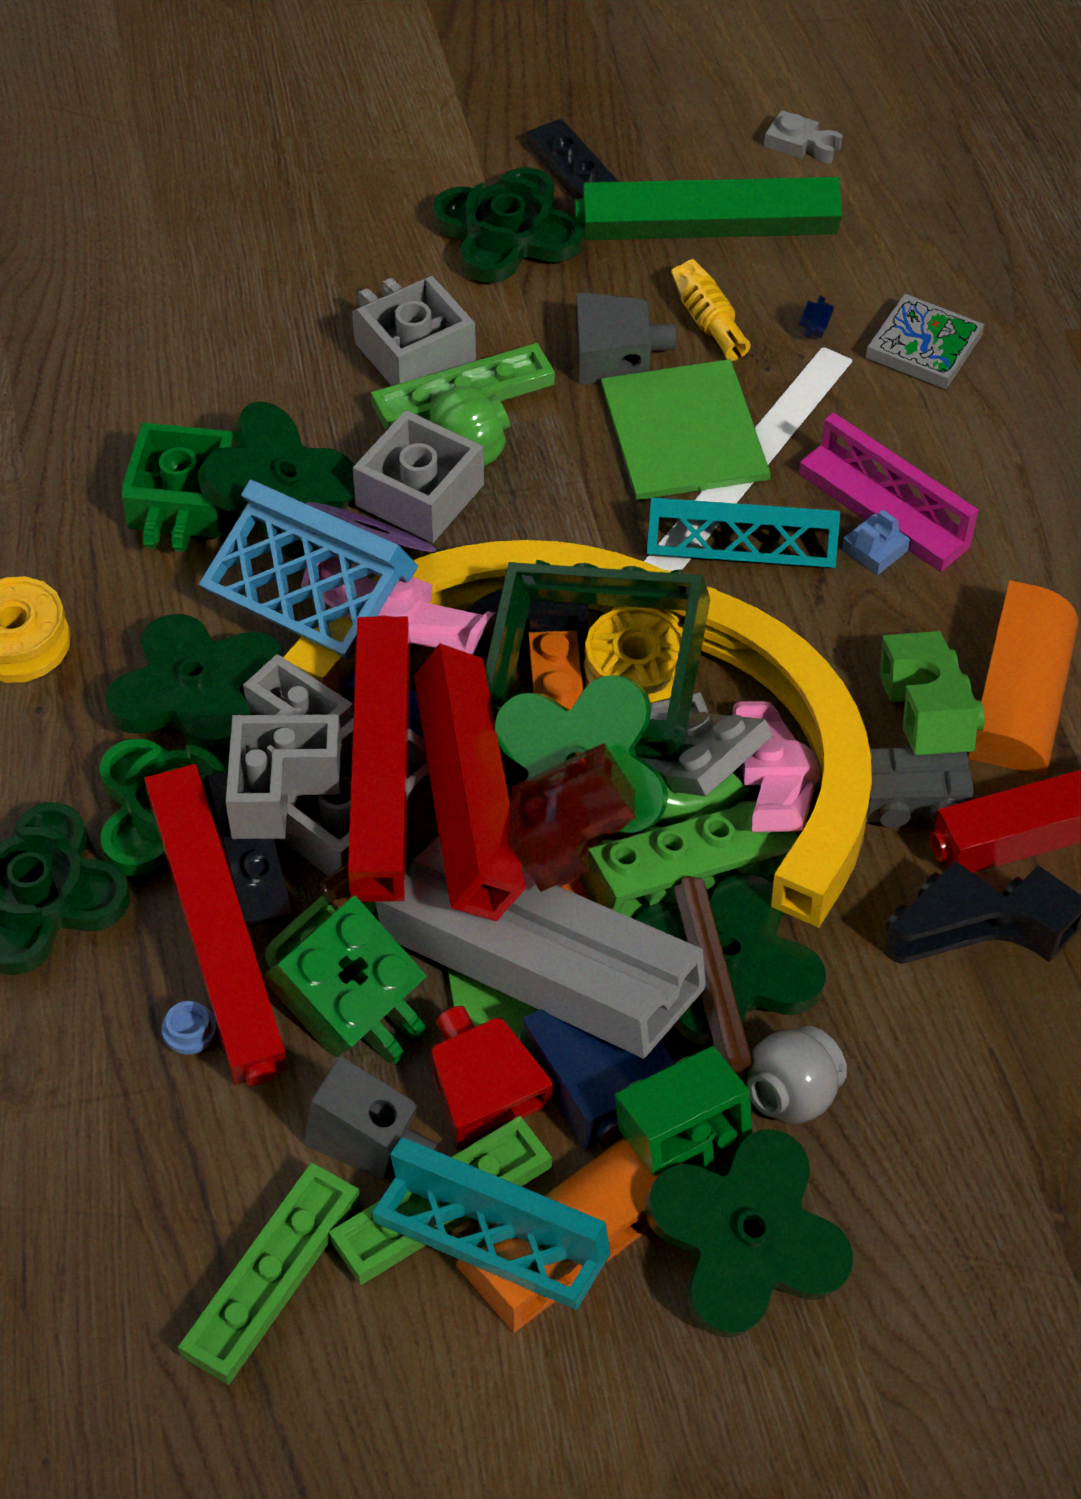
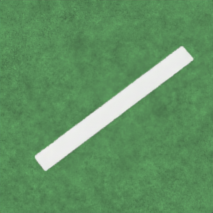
[644,347,852,571]

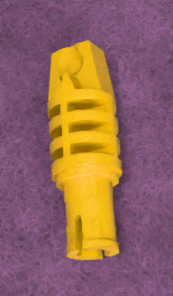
[671,259,751,361]

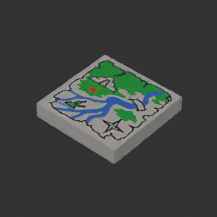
[866,294,985,389]

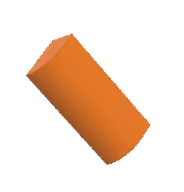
[968,580,1079,777]
[456,1137,684,1333]

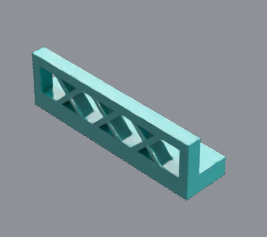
[647,497,840,568]
[372,1137,610,1311]

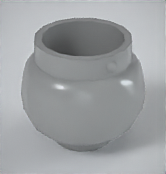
[746,1026,847,1124]

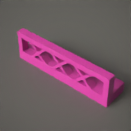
[799,412,979,572]

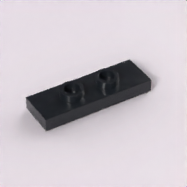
[526,118,619,199]
[202,772,293,927]

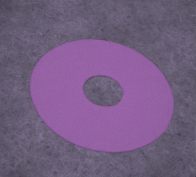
[306,502,437,552]

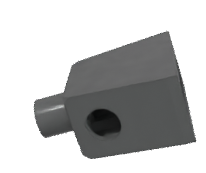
[576,293,676,384]
[303,1056,438,1179]

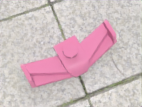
[301,556,497,654]
[733,701,820,832]

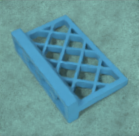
[198,479,418,660]

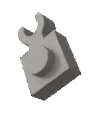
[764,110,843,163]

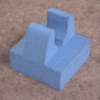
[842,510,910,576]

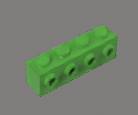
[580,801,798,920]

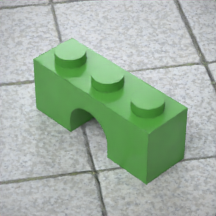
[879,631,985,756]

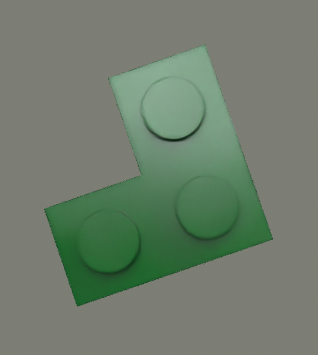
[615,1045,752,1176]

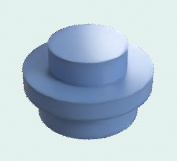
[161,1001,217,1054]

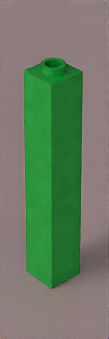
[575,177,842,241]

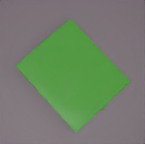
[601,359,771,500]

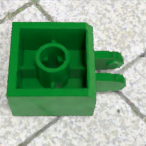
[122,422,236,552]
[262,895,427,1064]

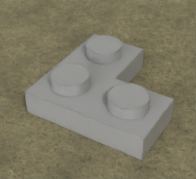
[664,712,773,796]

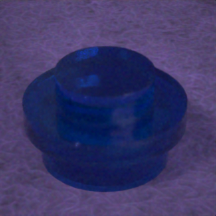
[798,295,834,339]

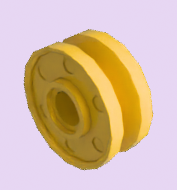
[0,576,71,683]
[583,607,683,703]

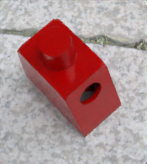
[430,1006,553,1149]

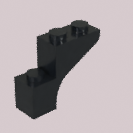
[884,861,1081,964]

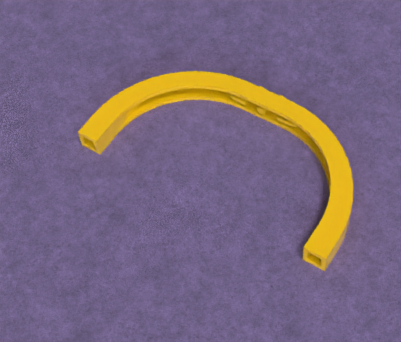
[283,540,872,928]

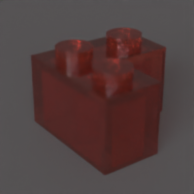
[508,743,636,892]

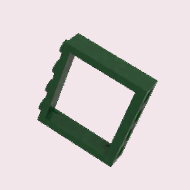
[485,560,710,762]

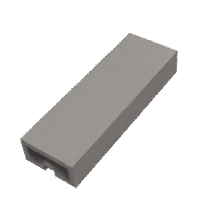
[375,836,706,1059]

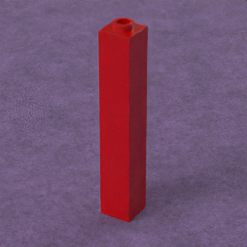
[348,615,410,902]
[414,643,526,921]
[144,764,287,1086]
[929,770,1081,873]

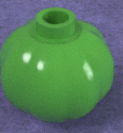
[429,386,511,467]

